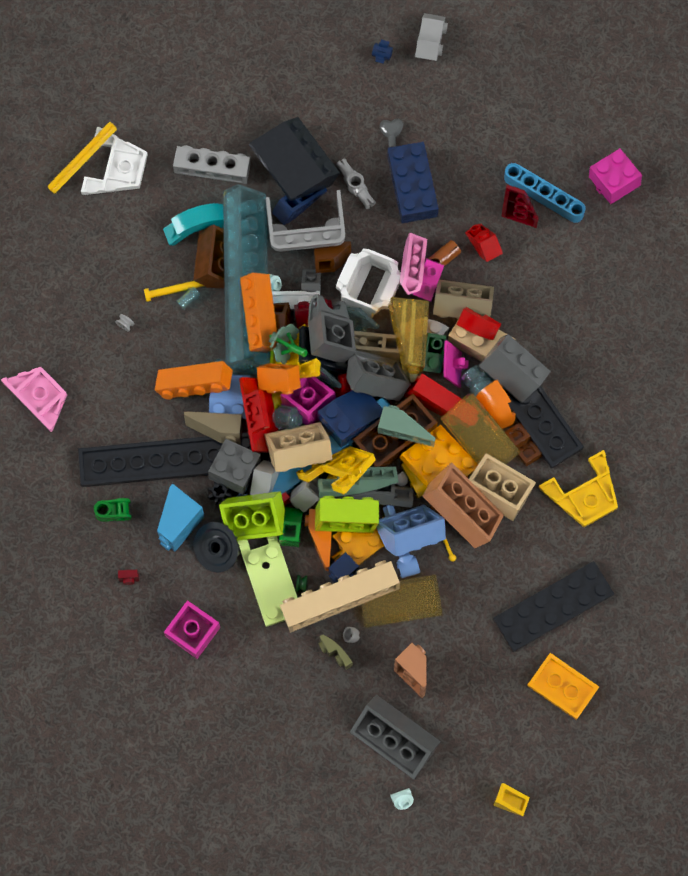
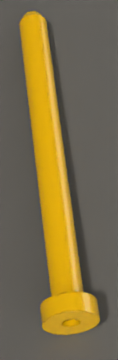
[144,281,203,302]

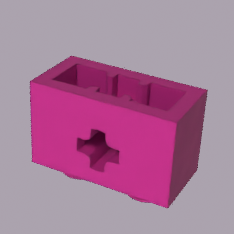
[413,258,444,301]

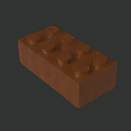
[353,394,437,467]

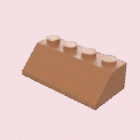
[422,463,504,548]

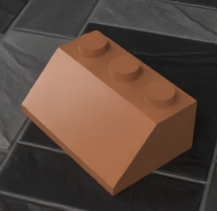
[394,643,426,698]

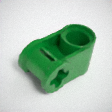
[94,498,132,522]

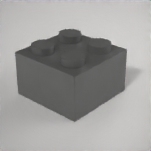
[208,439,261,495]

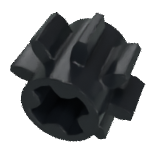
[208,482,231,505]

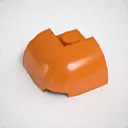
[476,380,516,429]

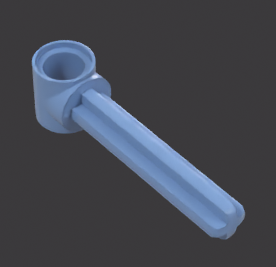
[383,505,420,579]

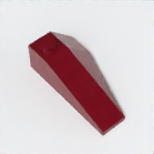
[501,185,539,228]

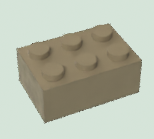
[433,279,494,320]

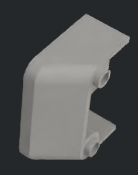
[266,190,345,252]

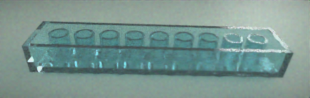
[223,184,269,375]

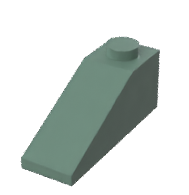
[378,405,436,447]

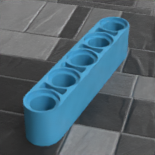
[504,163,585,223]

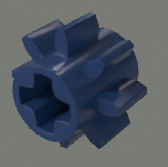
[372,39,393,64]

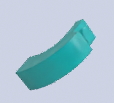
[163,203,232,246]

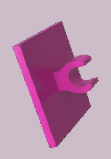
[444,340,469,388]

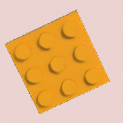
[399,425,478,487]

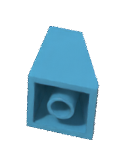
[157,484,205,552]

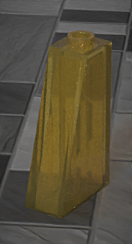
[388,297,429,374]

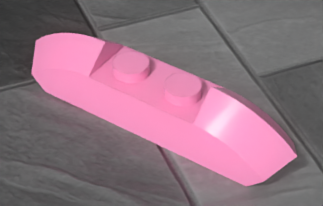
[400,233,427,295]

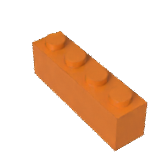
[240,273,278,353]
[155,361,233,400]

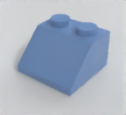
[209,374,250,419]

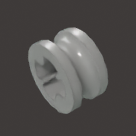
[115,314,134,332]

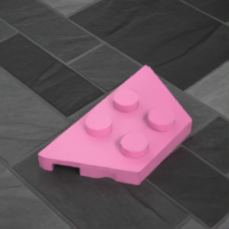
[1,367,67,432]

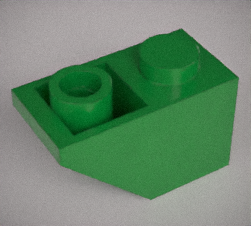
[279,507,303,547]

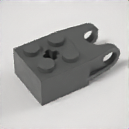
[308,294,356,364]

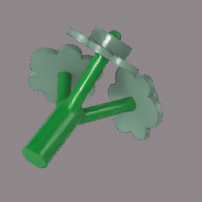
[269,324,308,364]

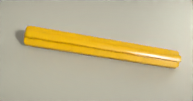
[48,122,117,193]

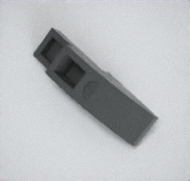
[335,484,413,508]

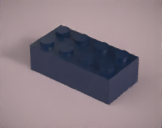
[387,142,439,223]

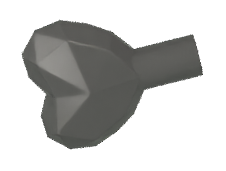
[379,119,403,148]

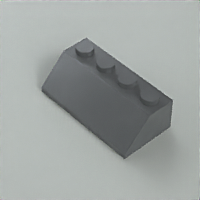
[350,694,441,779]

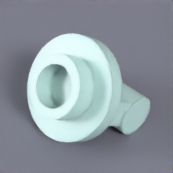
[269,274,282,291]
[390,788,414,810]

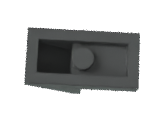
[301,269,321,295]

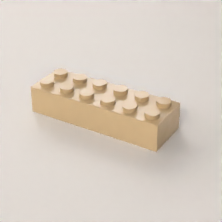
[280,560,400,633]

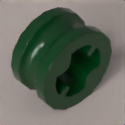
[296,575,308,592]

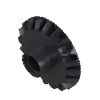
[194,522,240,572]

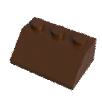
[193,224,242,289]

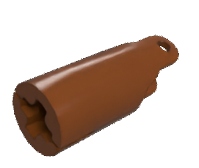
[428,240,461,266]

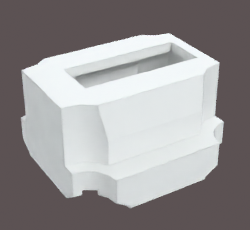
[336,248,401,319]

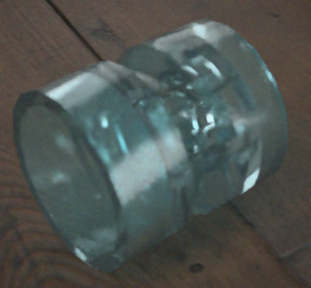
[461,364,493,400]

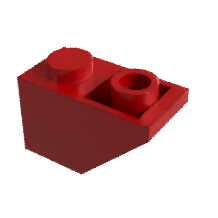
[465,224,503,262]

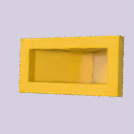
[494,783,530,816]

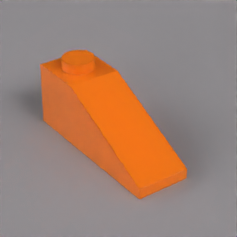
[305,509,332,571]

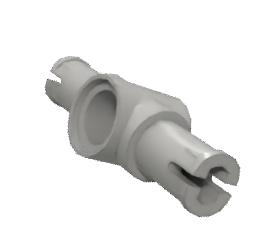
[336,158,376,209]

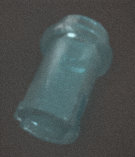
[176,287,200,310]

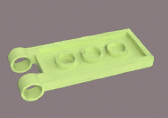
[237,536,298,627]

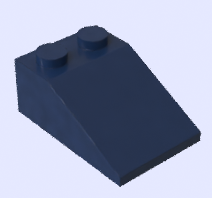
[317,390,383,448]

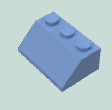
[376,505,446,556]

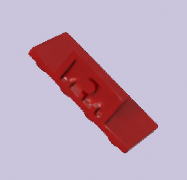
[239,377,278,453]

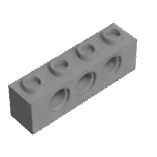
[173,145,251,184]

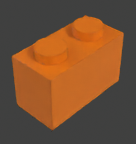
[257,363,301,395]

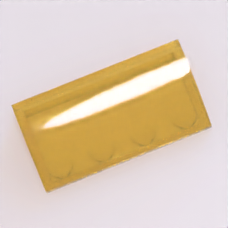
[440,393,520,464]
[361,575,442,628]

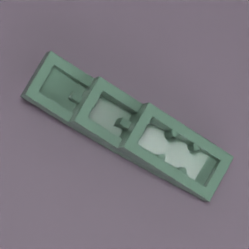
[317,467,398,498]

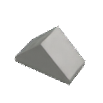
[250,460,280,495]

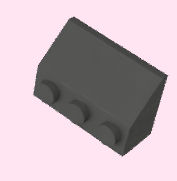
[479,334,551,403]
[346,350,410,401]

